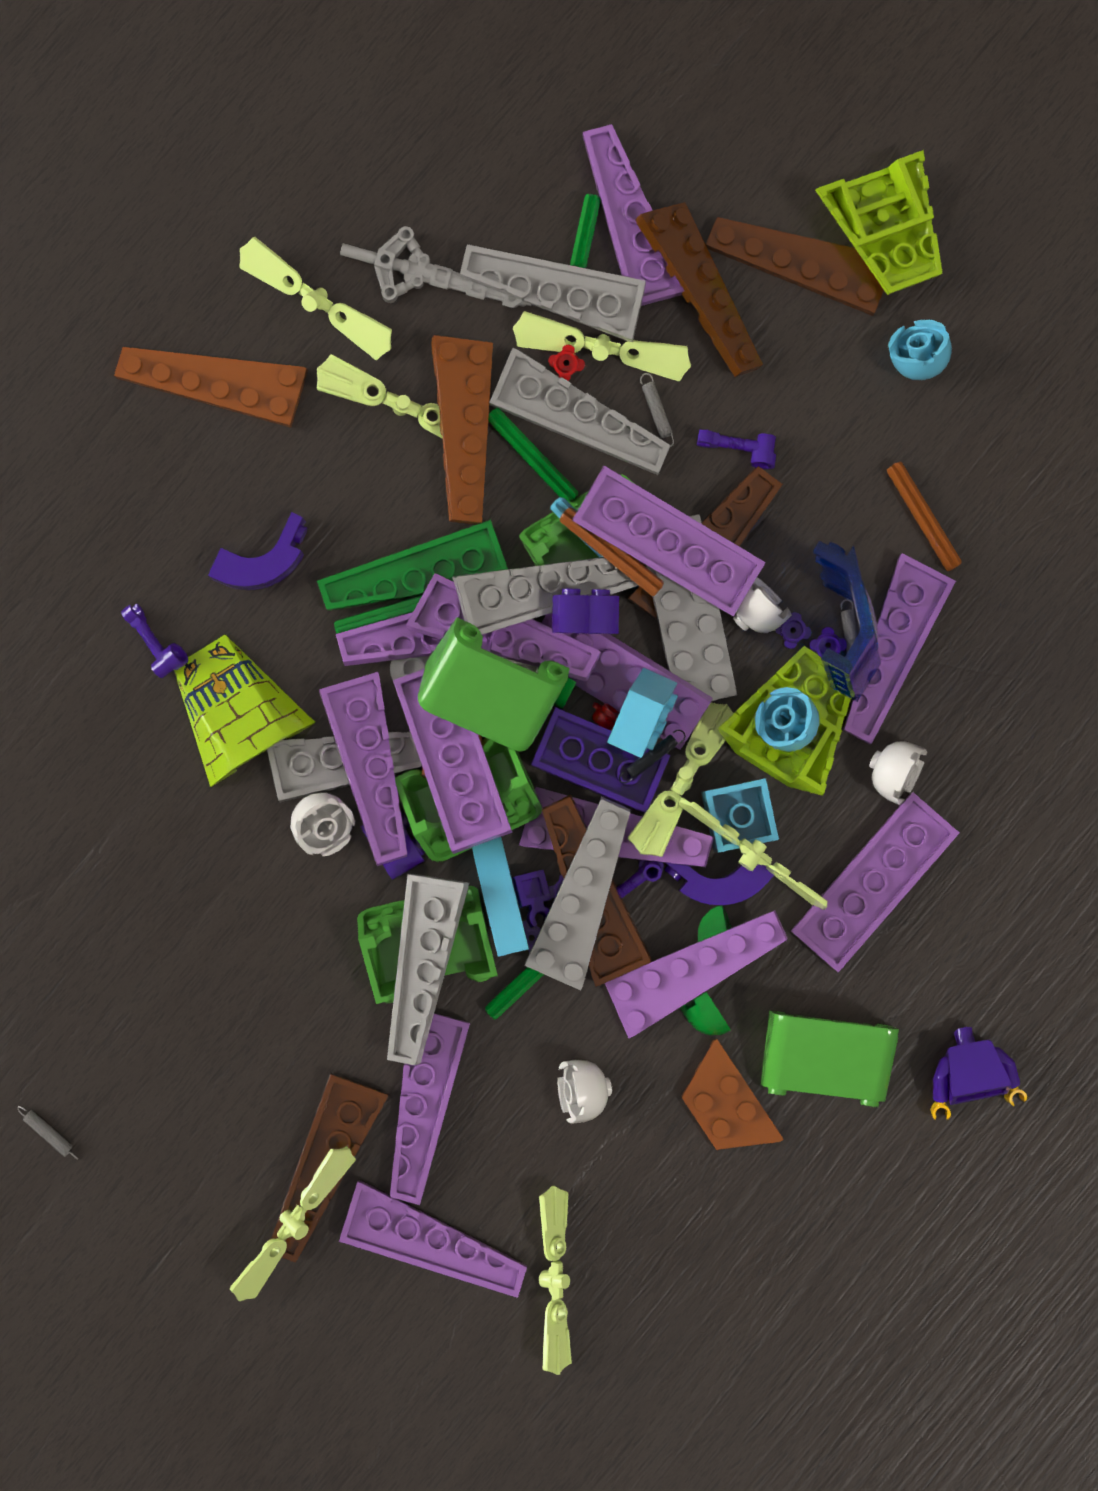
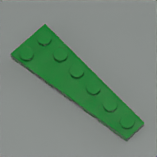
[317,520,508,611]

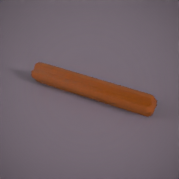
[887,462,962,571]
[559,507,664,596]

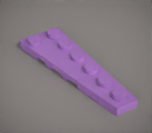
[336,612,441,666]
[319,672,407,866]
[519,787,714,867]
[605,910,788,1038]
[339,1180,527,1298]

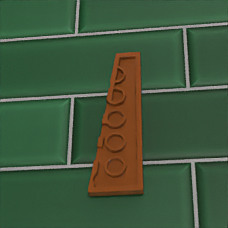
[431,335,493,525]
[114,347,308,428]

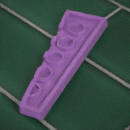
[582,124,685,306]
[843,553,956,744]
[406,573,601,682]
[390,1013,470,1205]

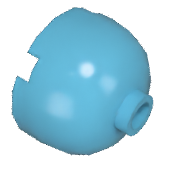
[888,320,952,380]
[755,687,820,752]

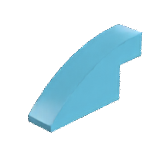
[472,837,529,957]

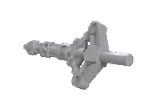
[340,226,532,308]

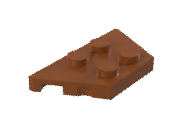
[681,1038,784,1150]

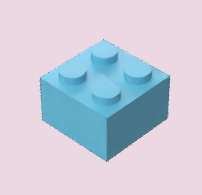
[607,667,678,758]
[701,779,779,853]

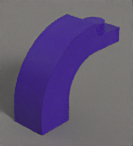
[208,512,307,590]
[664,863,774,905]

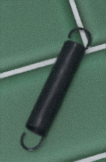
[619,729,686,784]

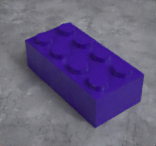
[531,707,670,814]

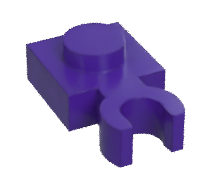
[512,870,551,928]

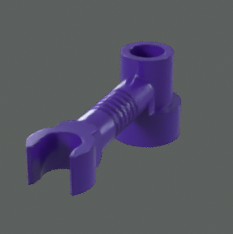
[697,430,776,469]
[121,603,188,678]
[617,860,664,898]

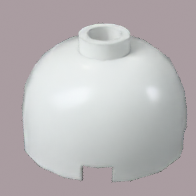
[733,577,792,633]
[869,741,927,805]
[290,793,355,856]
[557,1060,612,1124]

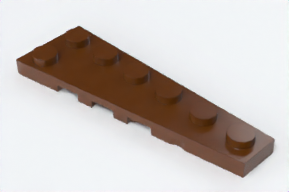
[635,202,763,377]
[706,217,884,316]
[627,466,783,621]
[542,795,652,987]
[271,1073,389,1263]

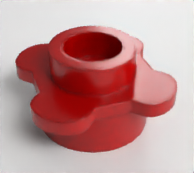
[548,344,585,381]
[591,702,619,731]

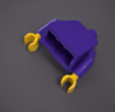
[930,1027,1027,1120]

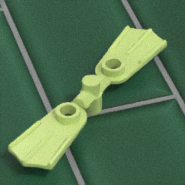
[240,237,392,360]
[513,311,691,381]
[317,354,442,438]
[628,703,734,857]
[679,798,828,910]
[230,1147,356,1301]
[539,1186,572,1375]

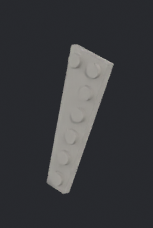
[460,244,646,342]
[489,348,670,475]
[453,557,640,634]
[267,731,423,802]
[525,797,631,990]
[387,874,469,1065]

